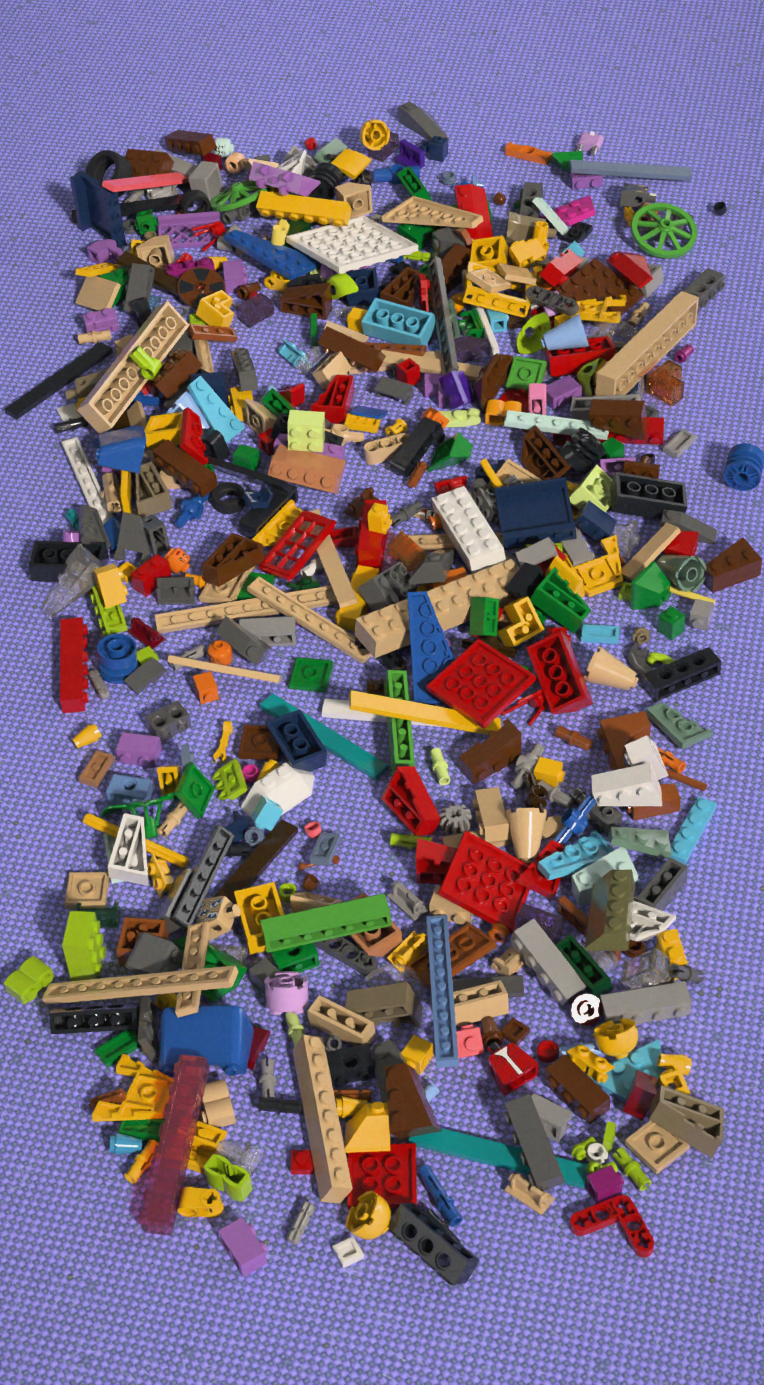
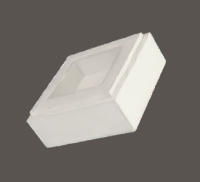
[332,1236,364,1268]

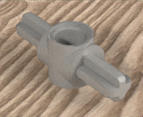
[511,743,544,790]

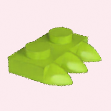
[212,758,248,801]

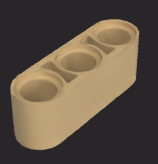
[364,433,410,465]

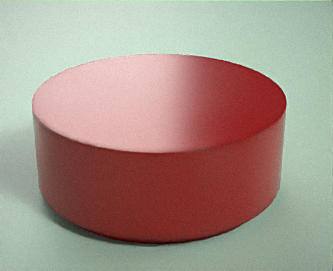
[537,1040,559,1063]

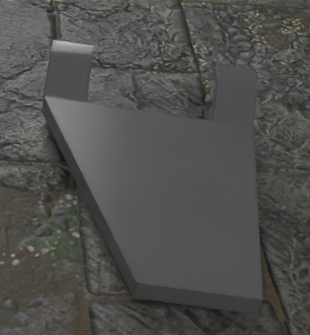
[114,512,151,565]

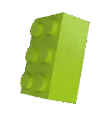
[62,911,106,981]

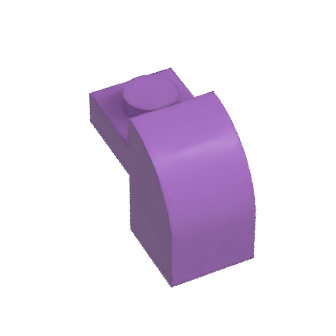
[87,239,123,264]
[425,373,447,408]

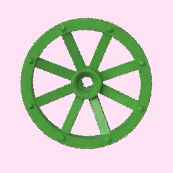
[210,180,271,212]
[631,203,697,259]

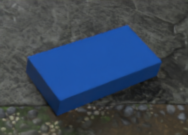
[103,516,120,552]

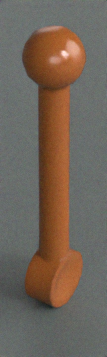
[298,855,340,871]

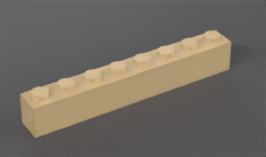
[292,1035,353,1204]

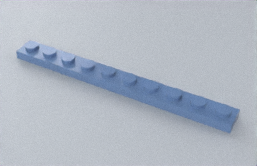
[426,915,459,1068]

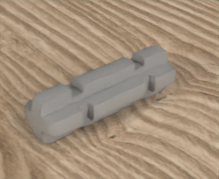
[88,669,110,700]
[287,1201,315,1245]

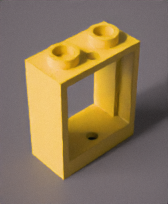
[144,412,183,449]

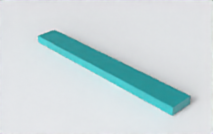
[260,693,389,781]
[409,1128,589,1189]

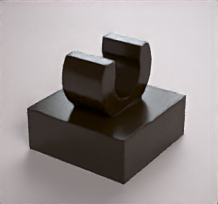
[367,678,385,697]

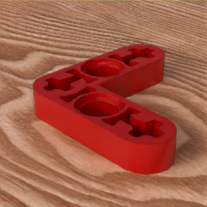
[570,1195,654,1257]

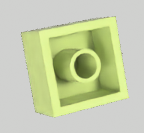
[288,410,325,452]

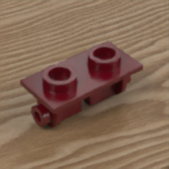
[128,617,166,649]

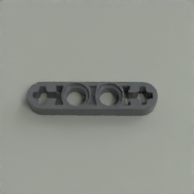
[526,286,579,316]
[313,937,378,976]

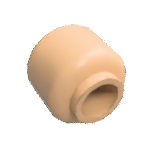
[225,152,246,174]

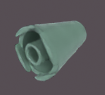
[657,555,706,592]

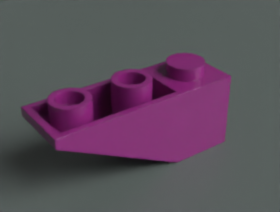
[165,257,215,278]

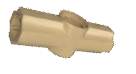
[100,472,122,513]

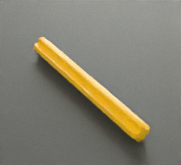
[83,813,189,869]

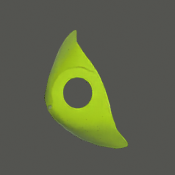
[326,273,358,300]
[516,313,551,354]
[577,358,606,396]

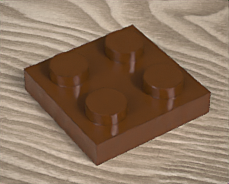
[239,725,280,761]

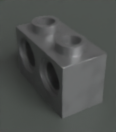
[144,700,191,742]

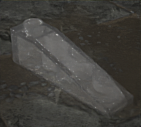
[41,544,104,619]

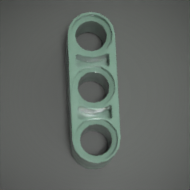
[314,138,348,163]

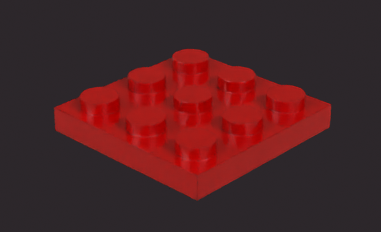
[347,1143,417,1210]

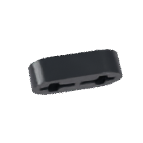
[379,650,407,671]

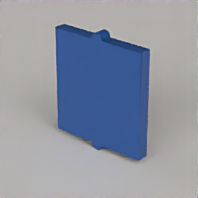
[351,406,388,419]

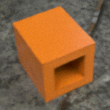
[193,671,219,704]

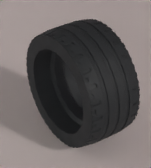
[85,150,133,197]

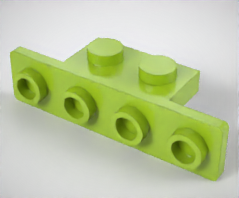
[90,586,128,638]

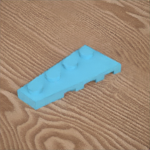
[187,376,245,444]
[538,830,614,881]

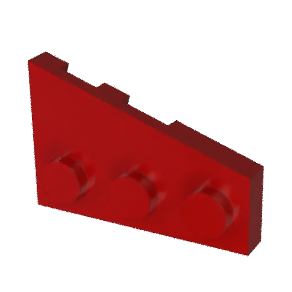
[180,407,209,465]

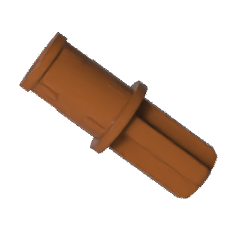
[555,725,593,751]

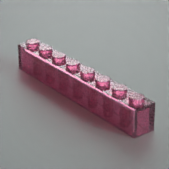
[139,1055,210,1236]

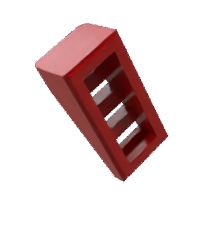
[330,526,360,548]

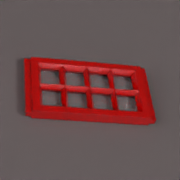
[258,510,336,581]

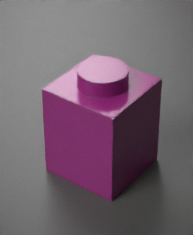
[586,1165,624,1204]

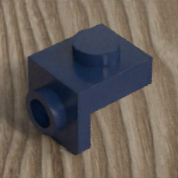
[242,484,273,509]
[224,811,249,844]

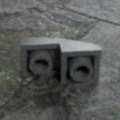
[124,658,167,695]

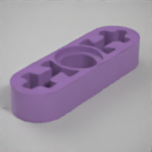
[63,530,80,542]

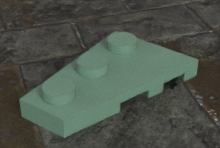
[646,702,713,750]

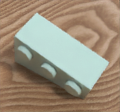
[572,847,638,906]

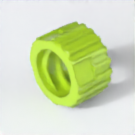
[279,883,297,903]

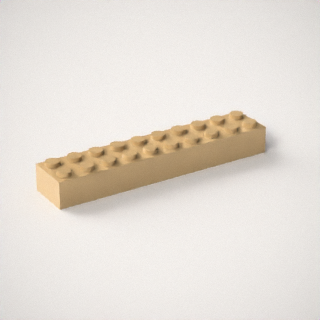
[594,291,699,396]
[77,301,189,434]
[355,559,520,658]

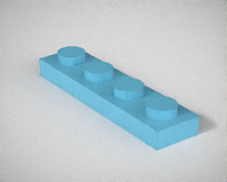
[669,796,717,865]

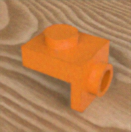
[420,407,449,429]

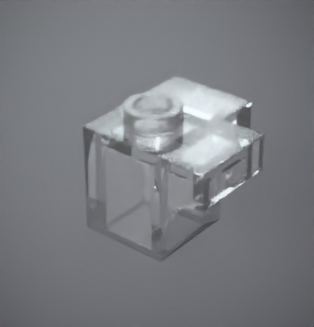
[588,321,615,341]
[612,519,640,559]

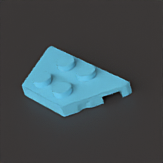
[586,1039,664,1103]

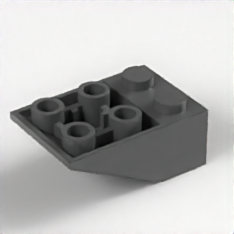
[358,561,417,612]

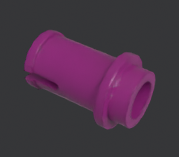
[675,344,694,363]

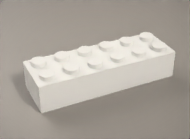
[431,486,506,574]

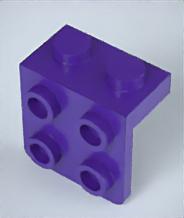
[438,370,475,410]

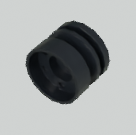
[309,162,344,200]
[559,427,606,475]

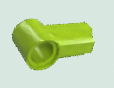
[129,345,162,380]

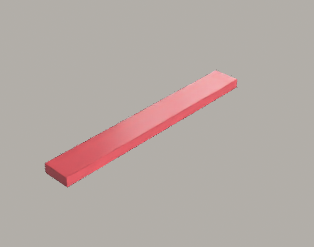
[102,172,189,192]

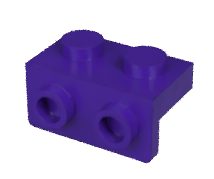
[394,139,425,169]

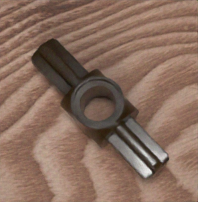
[461,636,517,658]
[523,773,548,821]

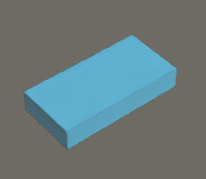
[581,624,620,644]

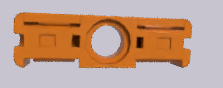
[505,142,551,165]

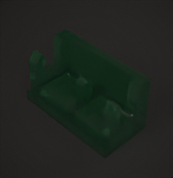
[76,902,121,928]

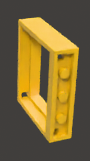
[463,261,531,318]

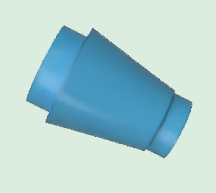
[109,1133,142,1155]

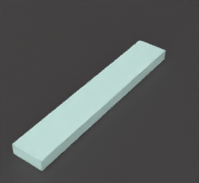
[504,410,609,440]

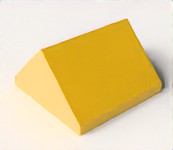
[545,556,585,598]

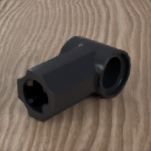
[132,297,152,329]

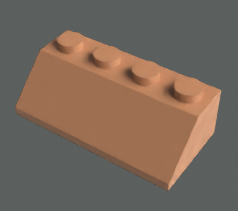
[268,444,346,495]

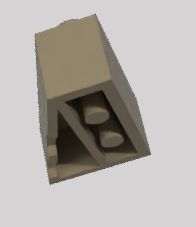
[136,461,172,518]
[345,982,423,1028]
[649,1085,724,1159]

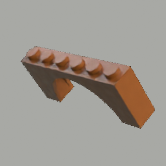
[597,711,681,821]

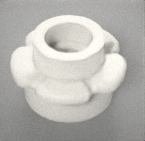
[586,1143,608,1164]

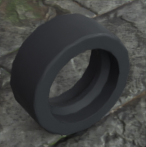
[180,190,211,214]
[212,482,246,514]

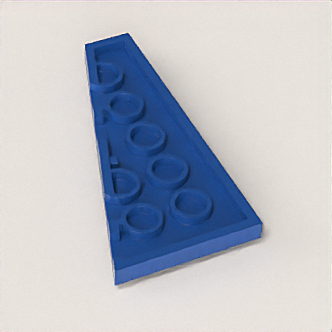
[224,230,321,280]

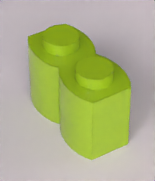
[3,956,54,1005]
[204,1154,253,1202]

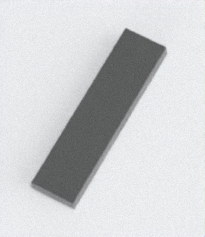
[452,975,524,998]

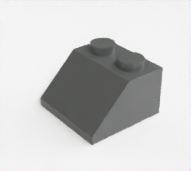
[431,227,465,260]
[125,932,184,975]

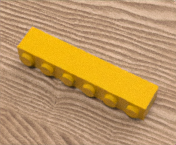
[256,191,352,227]

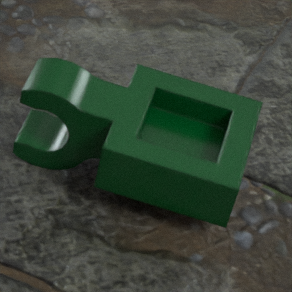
[285,576,320,592]

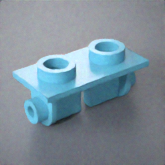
[278,339,309,368]

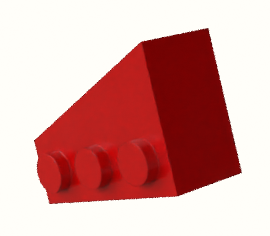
[539,248,583,287]
[311,374,355,424]
[381,766,441,836]
[415,838,457,884]

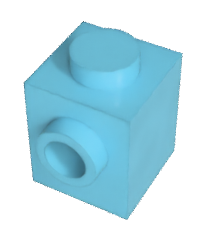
[487,308,509,333]
[251,796,284,831]

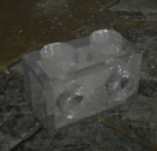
[621,948,670,990]

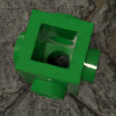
[135,209,158,235]

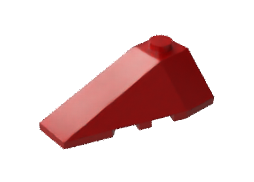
[606,251,653,289]

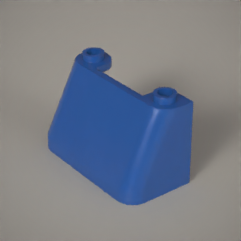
[92,425,146,473]
[159,1005,254,1077]

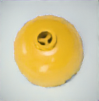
[359,119,390,150]
[593,1018,638,1059]
[346,1191,391,1240]

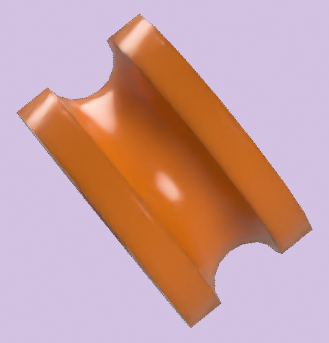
[428,513,442,531]
[488,923,510,943]

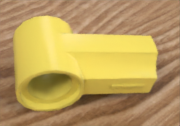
[271,219,290,246]

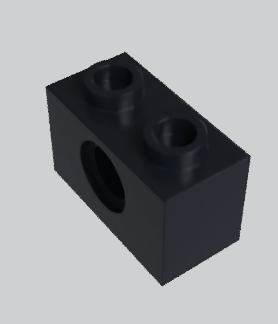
[326,1043,375,1086]

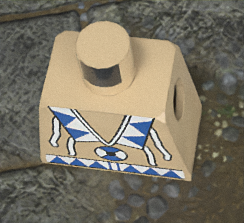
[193,896,241,941]

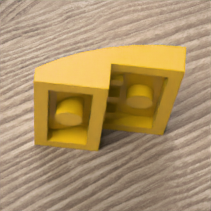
[331,149,372,180]
[167,1117,227,1175]

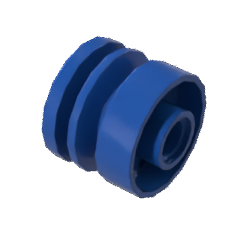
[724,443,764,491]
[97,634,138,684]

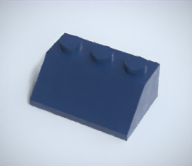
[265,709,327,772]

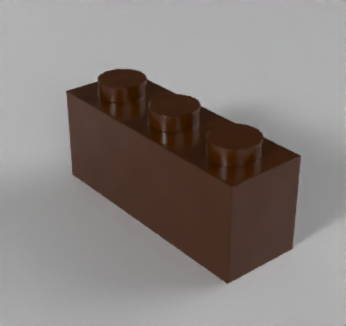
[545,1054,610,1124]

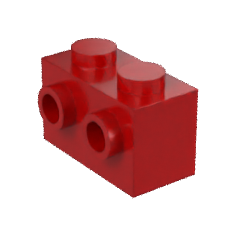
[131,554,172,597]

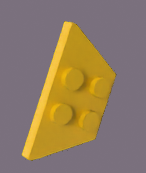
[252,499,307,547]

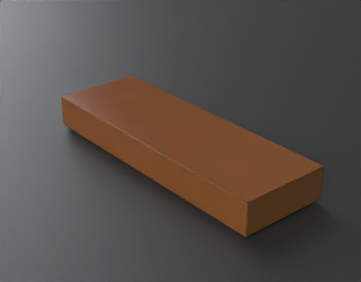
[187,324,238,342]

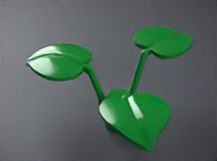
[100,792,179,839]

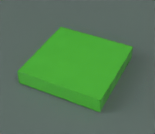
[505,356,547,393]

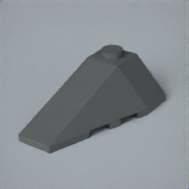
[398,101,449,141]
[409,548,457,584]

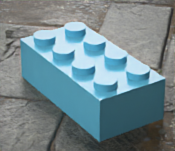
[361,298,436,346]

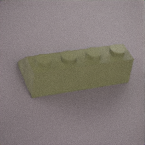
[585,870,635,951]

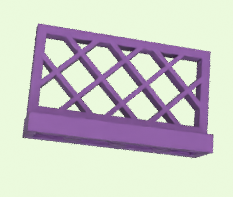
[158,211,221,249]

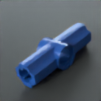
[374,164,420,185]

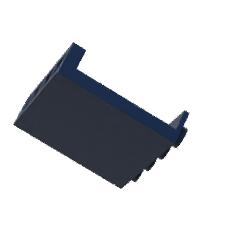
[70,171,126,248]
[495,477,577,550]

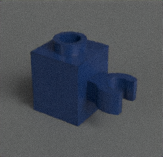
[420,136,448,162]

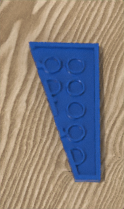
[407,591,455,705]

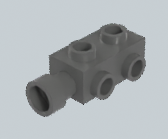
[222,193,258,225]
[471,478,500,525]
[569,787,622,835]

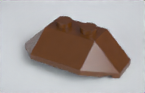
[472,353,513,415]
[522,425,571,480]

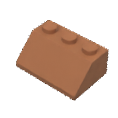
[349,892,403,957]

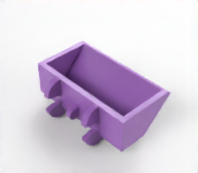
[249,161,321,197]

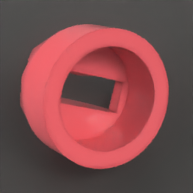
[304,821,322,839]

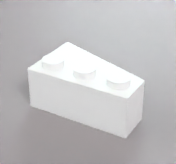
[624,735,669,780]
[591,763,662,806]
[108,813,149,886]

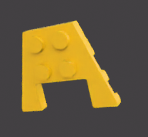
[572,295,626,323]
[564,535,623,597]
[92,1054,178,1122]

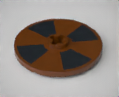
[177,267,226,309]

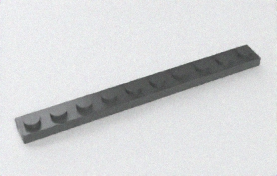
[428,256,459,375]

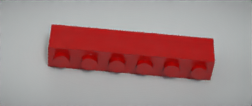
[60,617,89,713]

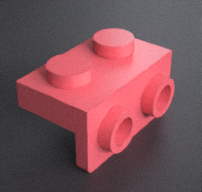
[457,1024,484,1058]

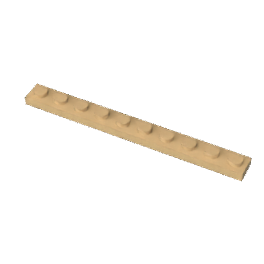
[155,586,338,634]
[42,965,239,1005]

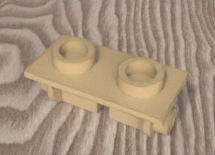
[504,1173,555,1216]

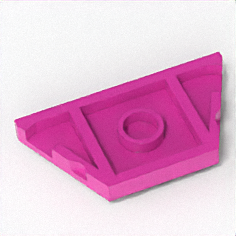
[540,195,595,226]

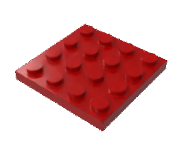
[426,639,536,729]
[437,831,530,934]

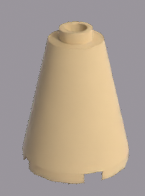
[584,646,639,691]
[506,808,547,864]

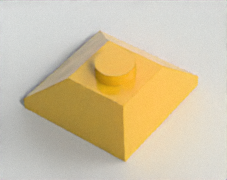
[345,1102,391,1153]

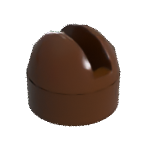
[493,192,506,206]
[302,873,320,891]

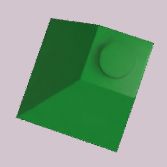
[550,151,583,173]
[427,432,473,472]
[630,561,671,610]
[201,944,248,1002]

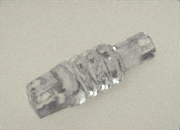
[610,320,639,341]

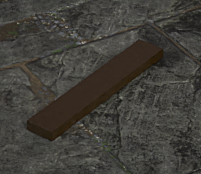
[117,251,179,297]
[214,819,298,904]

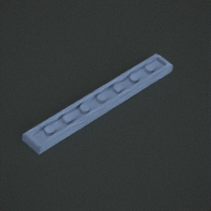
[569,160,693,181]

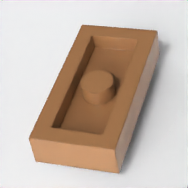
[79,750,115,788]

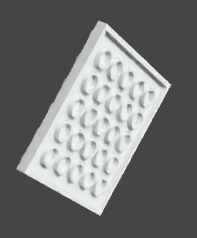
[286,215,418,274]

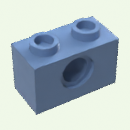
[106,774,153,810]

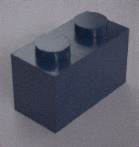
[574,501,617,544]

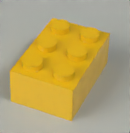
[234,882,284,955]

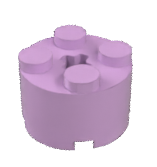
[264,971,309,1015]

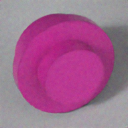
[242,764,260,783]

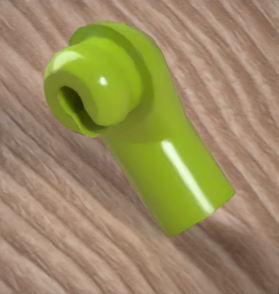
[646,652,675,665]
[571,1136,597,1160]
[586,1161,618,1174]

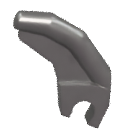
[627,642,653,677]

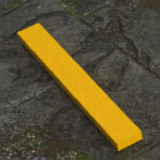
[349,690,501,735]

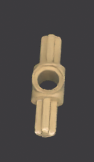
[325,424,364,446]

